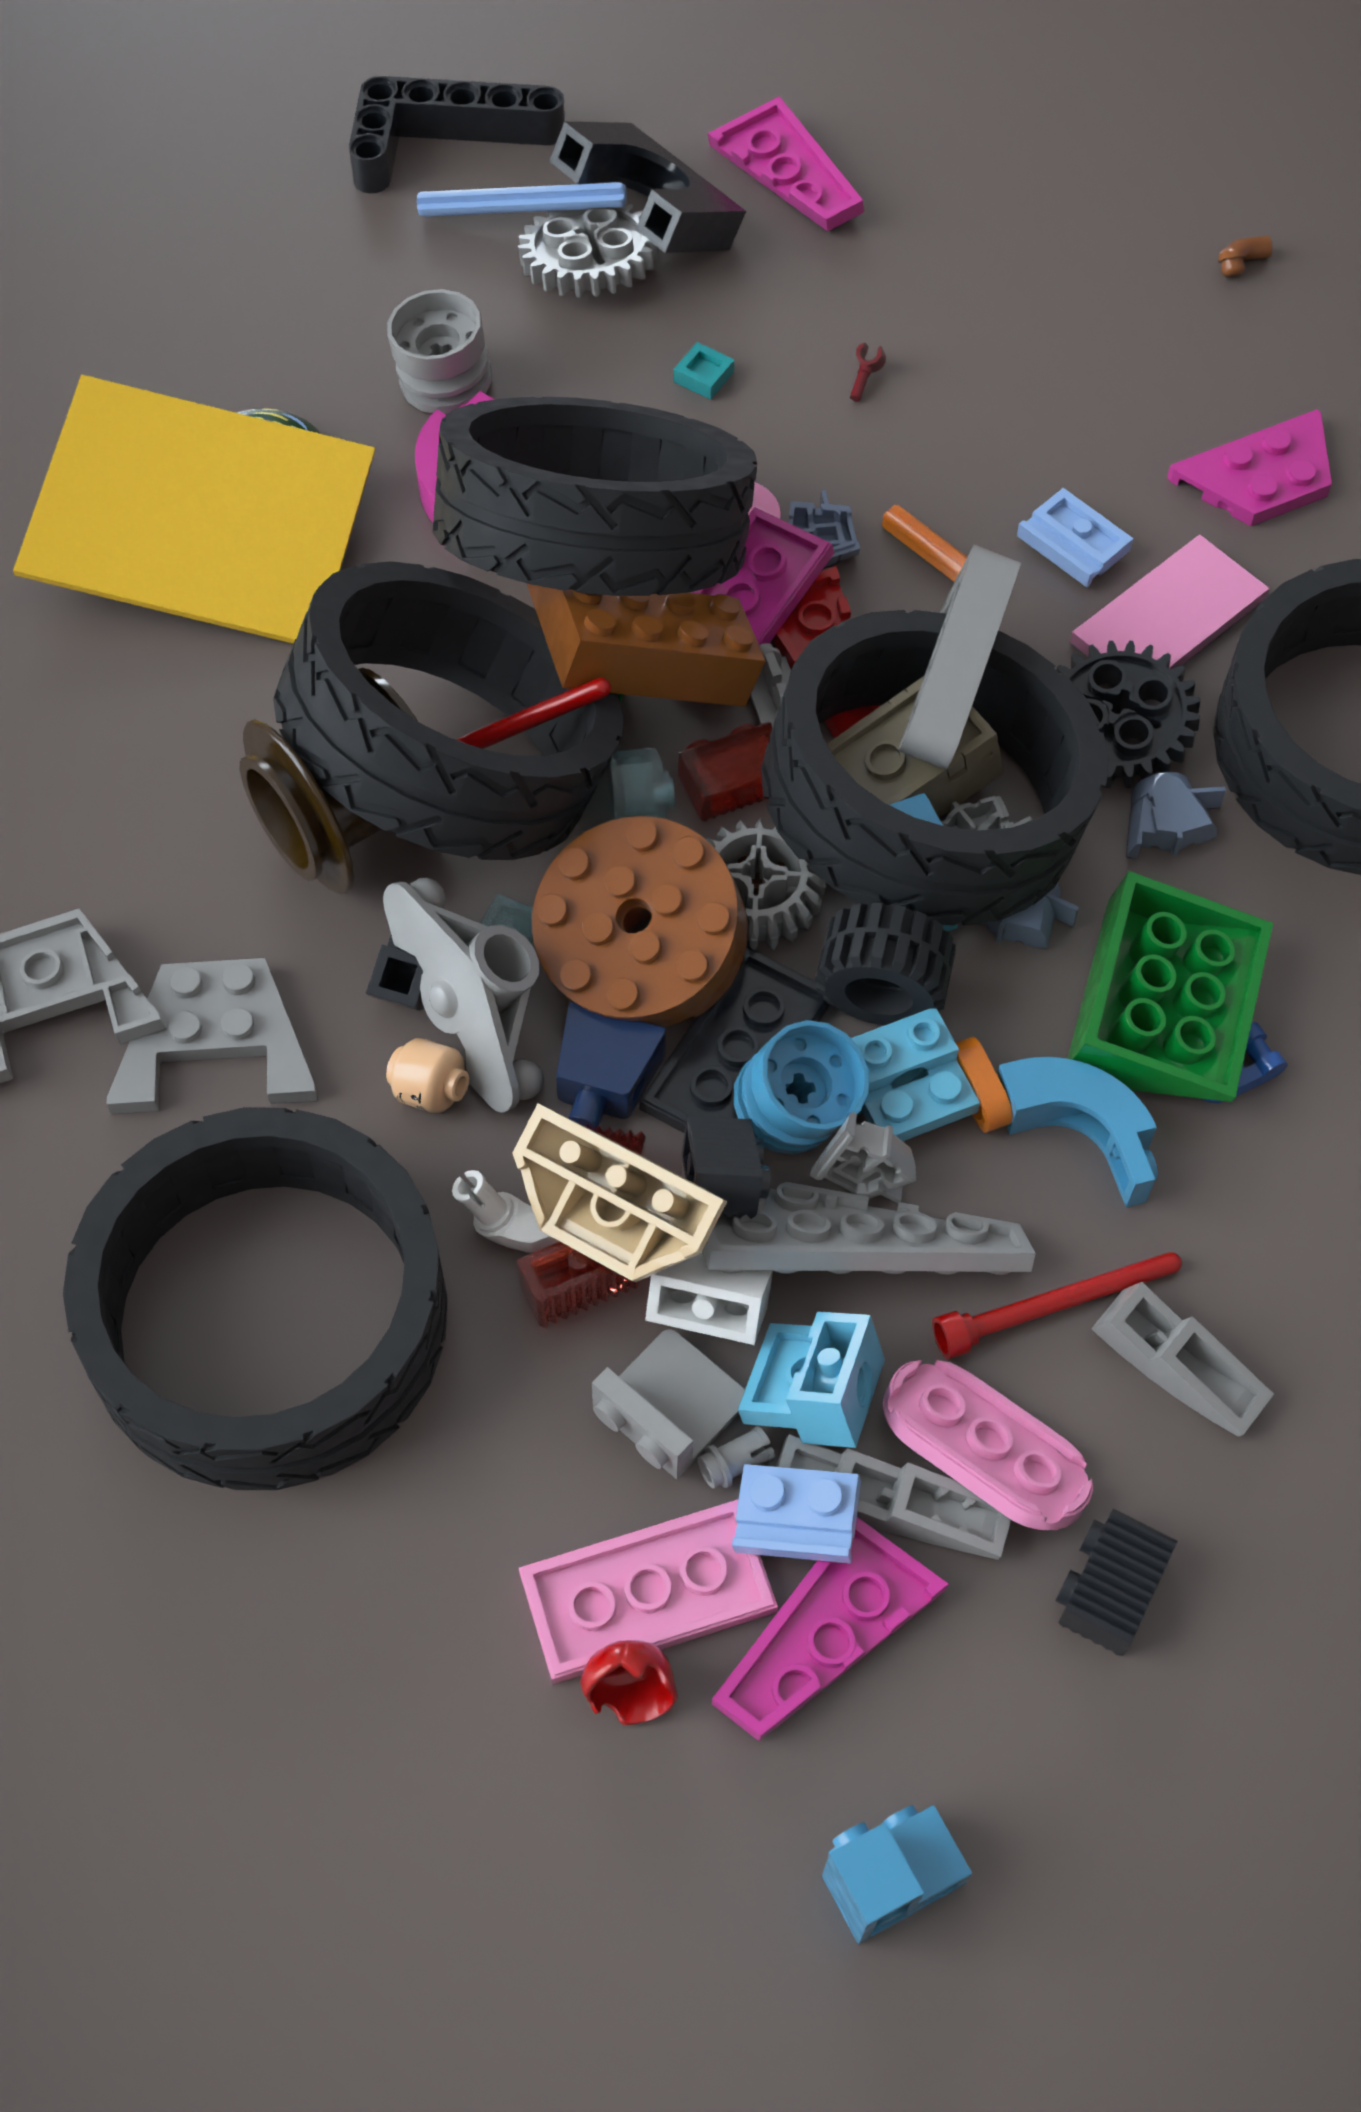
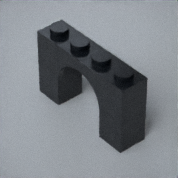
[549,121,746,253]

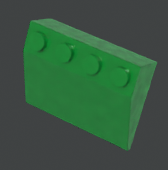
[1067,871,1273,1102]

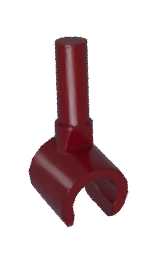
[850,343,886,402]

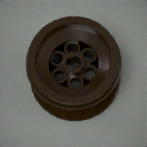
[239,667,423,894]

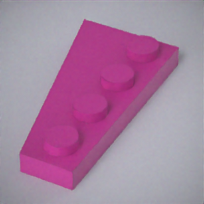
[712,1517,949,1742]

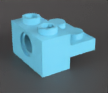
[851,1008,980,1141]
[738,1312,885,1448]

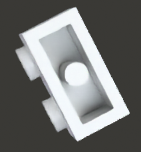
[645,1252,773,1345]

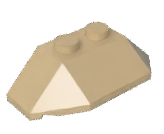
[512,1104,727,1282]

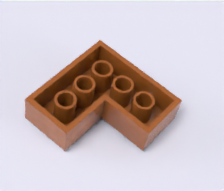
[526,583,766,707]

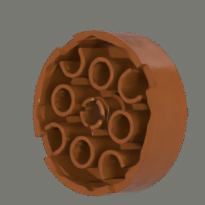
[532,816,748,1028]

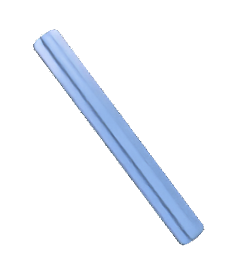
[417,182,627,217]

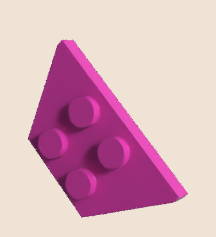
[1167,409,1332,527]

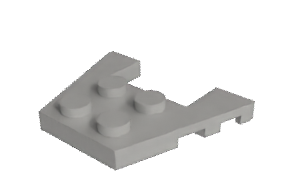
[0,908,166,1083]
[107,958,317,1114]

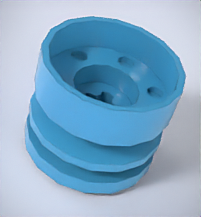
[733,1020,869,1155]

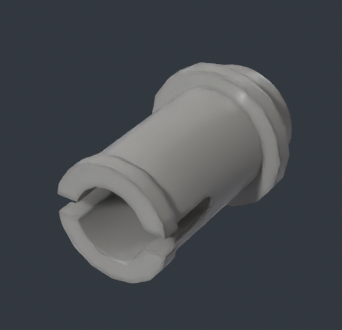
[697,1426,775,1489]

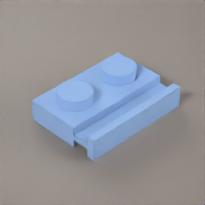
[1017,488,1134,587]
[732,1464,861,1564]

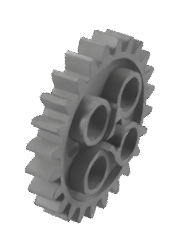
[518,204,659,298]

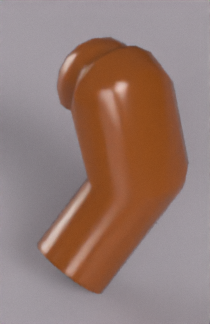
[1218,235,1272,277]

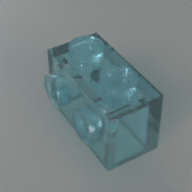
[607,748,675,820]

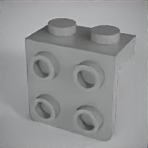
[592,1329,745,1480]

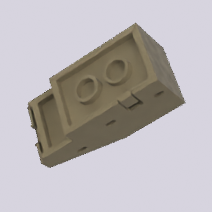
[827,676,1003,818]

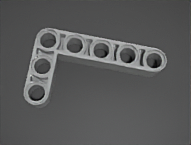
[898,544,1021,770]

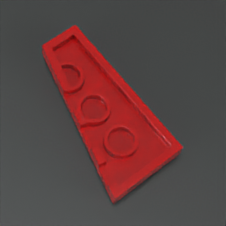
[772,566,881,738]

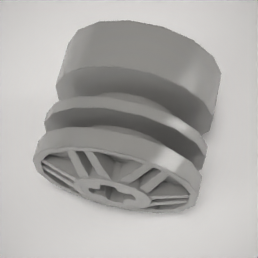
[387,289,492,414]

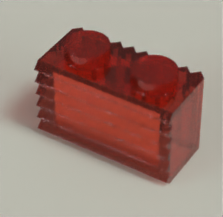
[678,721,772,822]
[516,1241,640,1328]

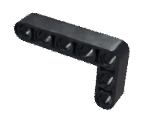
[349,76,565,194]

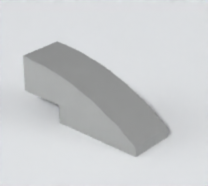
[1091,1282,1274,1436]

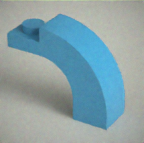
[997,1057,1158,1208]

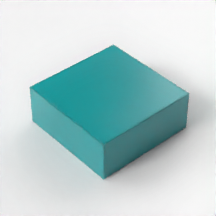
[673,342,735,400]

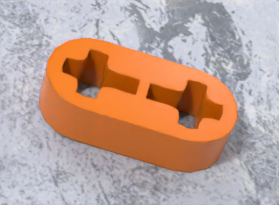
[955,1036,1013,1133]

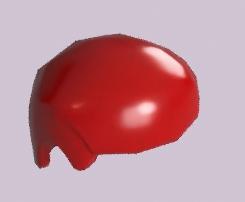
[580,1640,678,1725]

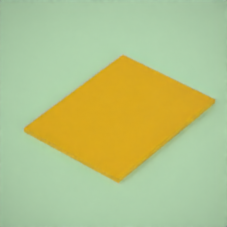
[13,374,375,644]

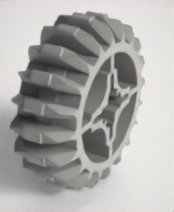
[706,817,826,950]

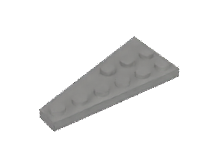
[681,1164,1036,1275]

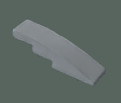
[776,1434,1011,1560]

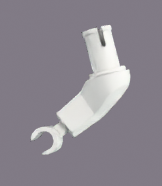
[452,1170,565,1254]

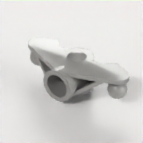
[383,878,544,1113]

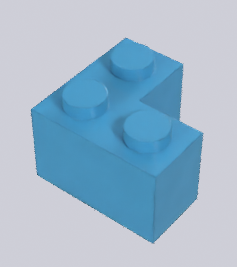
[822,1805,972,1945]

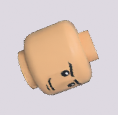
[386,1038,469,1113]

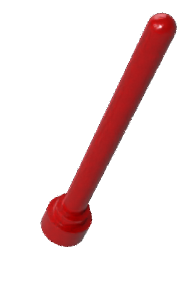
[455,677,611,749]
[932,1252,1182,1360]

